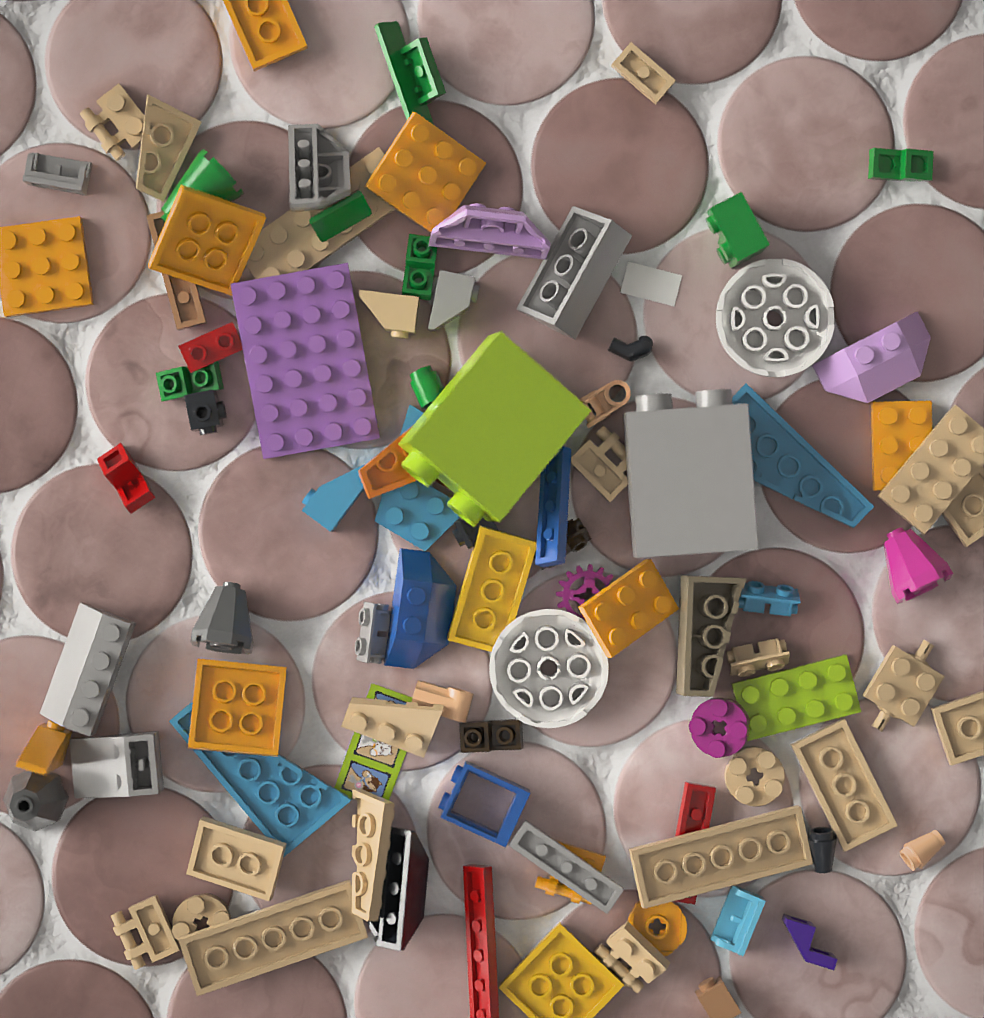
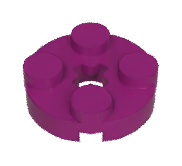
[689,698,750,758]

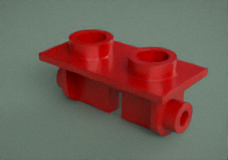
[178,322,243,373]

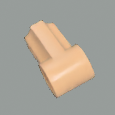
[412,680,474,723]

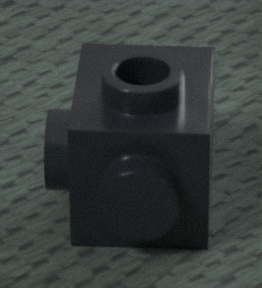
[184,389,227,436]

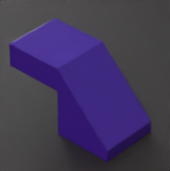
[782,914,838,970]

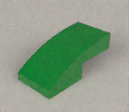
[868,148,934,181]

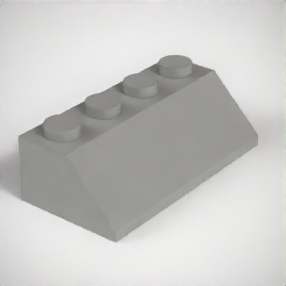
[516,206,632,339]
[40,602,136,737]

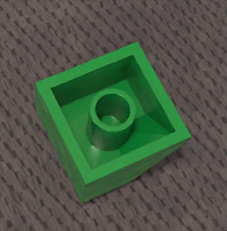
[706,191,770,269]

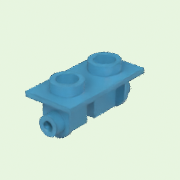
[738,581,801,617]

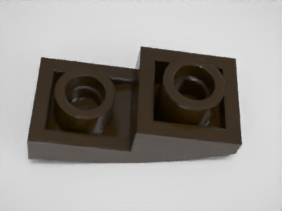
[459,719,524,753]

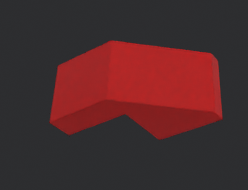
[97,443,156,514]

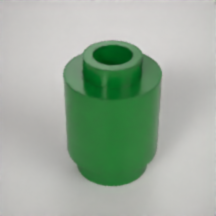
[409,365,444,409]

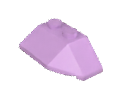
[429,203,551,260]
[812,311,931,403]

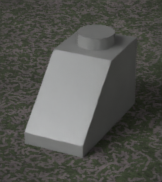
[428,270,480,332]

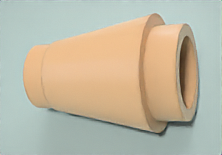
[899,830,945,871]

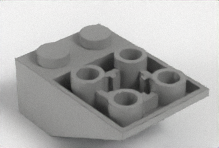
[69,731,164,798]

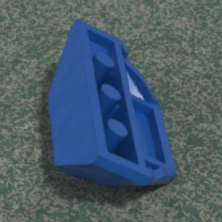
[384,548,457,669]

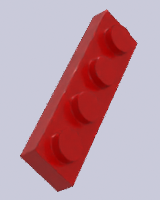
[674,782,716,905]

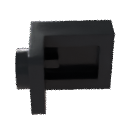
[452,517,498,549]

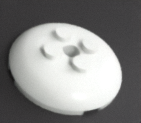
[716,259,835,377]
[489,609,609,728]

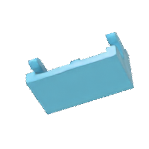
[710,885,766,956]

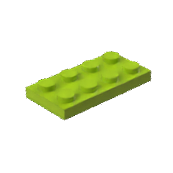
[731,654,861,741]

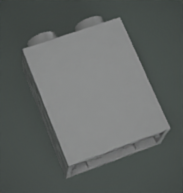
[623,389,758,558]

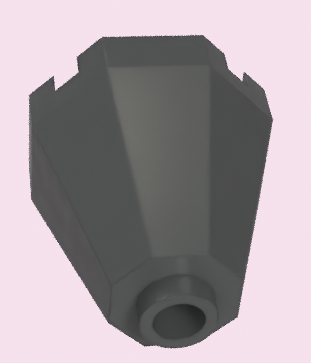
[190,582,254,654]
[3,770,69,831]

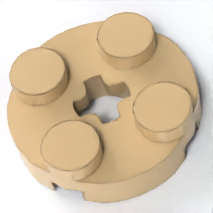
[724,746,785,807]
[172,893,231,944]

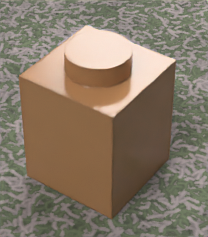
[695,976,741,1018]

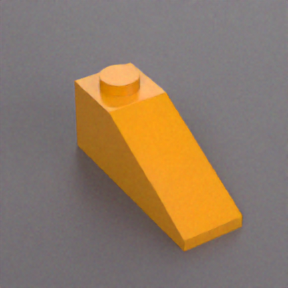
[16,720,72,775]

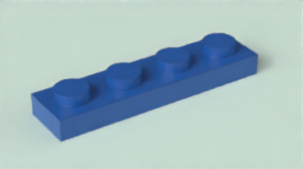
[535,446,571,568]

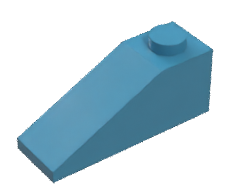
[302,462,368,532]

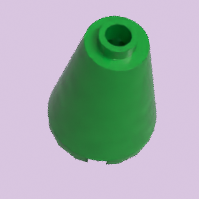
[161,149,244,222]

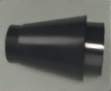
[808,827,837,873]

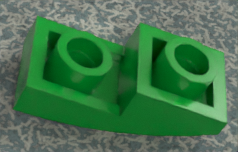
[402,234,437,300]
[156,361,224,402]

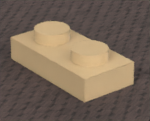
[611,42,676,105]

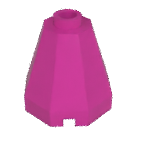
[884,527,953,604]

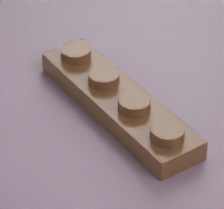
[146,211,207,331]

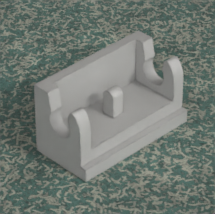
[22,152,92,195]

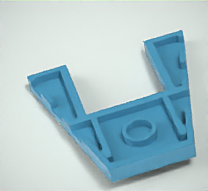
[375,405,460,551]

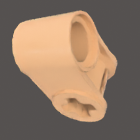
[579,380,631,429]

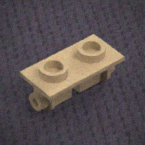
[726,638,790,677]

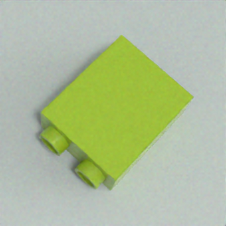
[398,331,592,527]

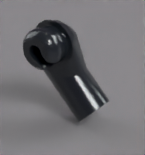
[608,335,653,361]

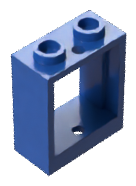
[438,760,530,848]

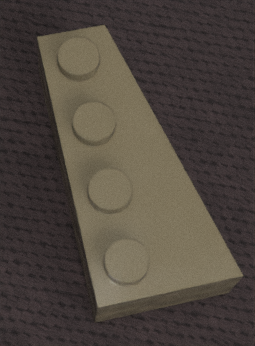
[676,575,747,697]

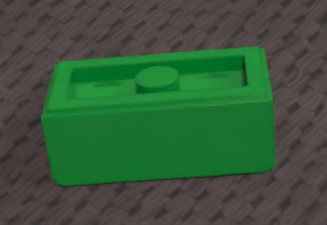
[309,191,372,242]

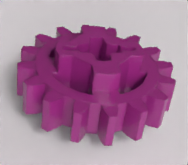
[556,564,614,621]

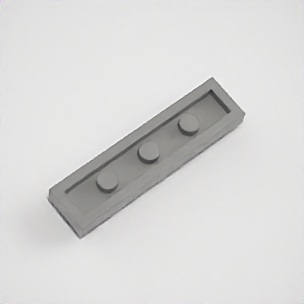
[509,820,624,914]

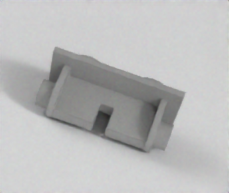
[355,602,391,664]

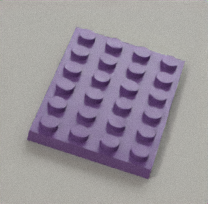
[230,263,380,459]

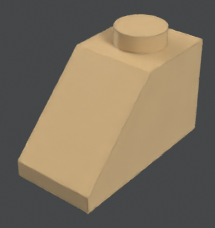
[359,290,420,339]

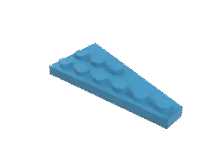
[732,384,874,528]
[169,702,352,858]

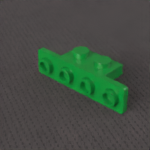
[374,21,446,125]

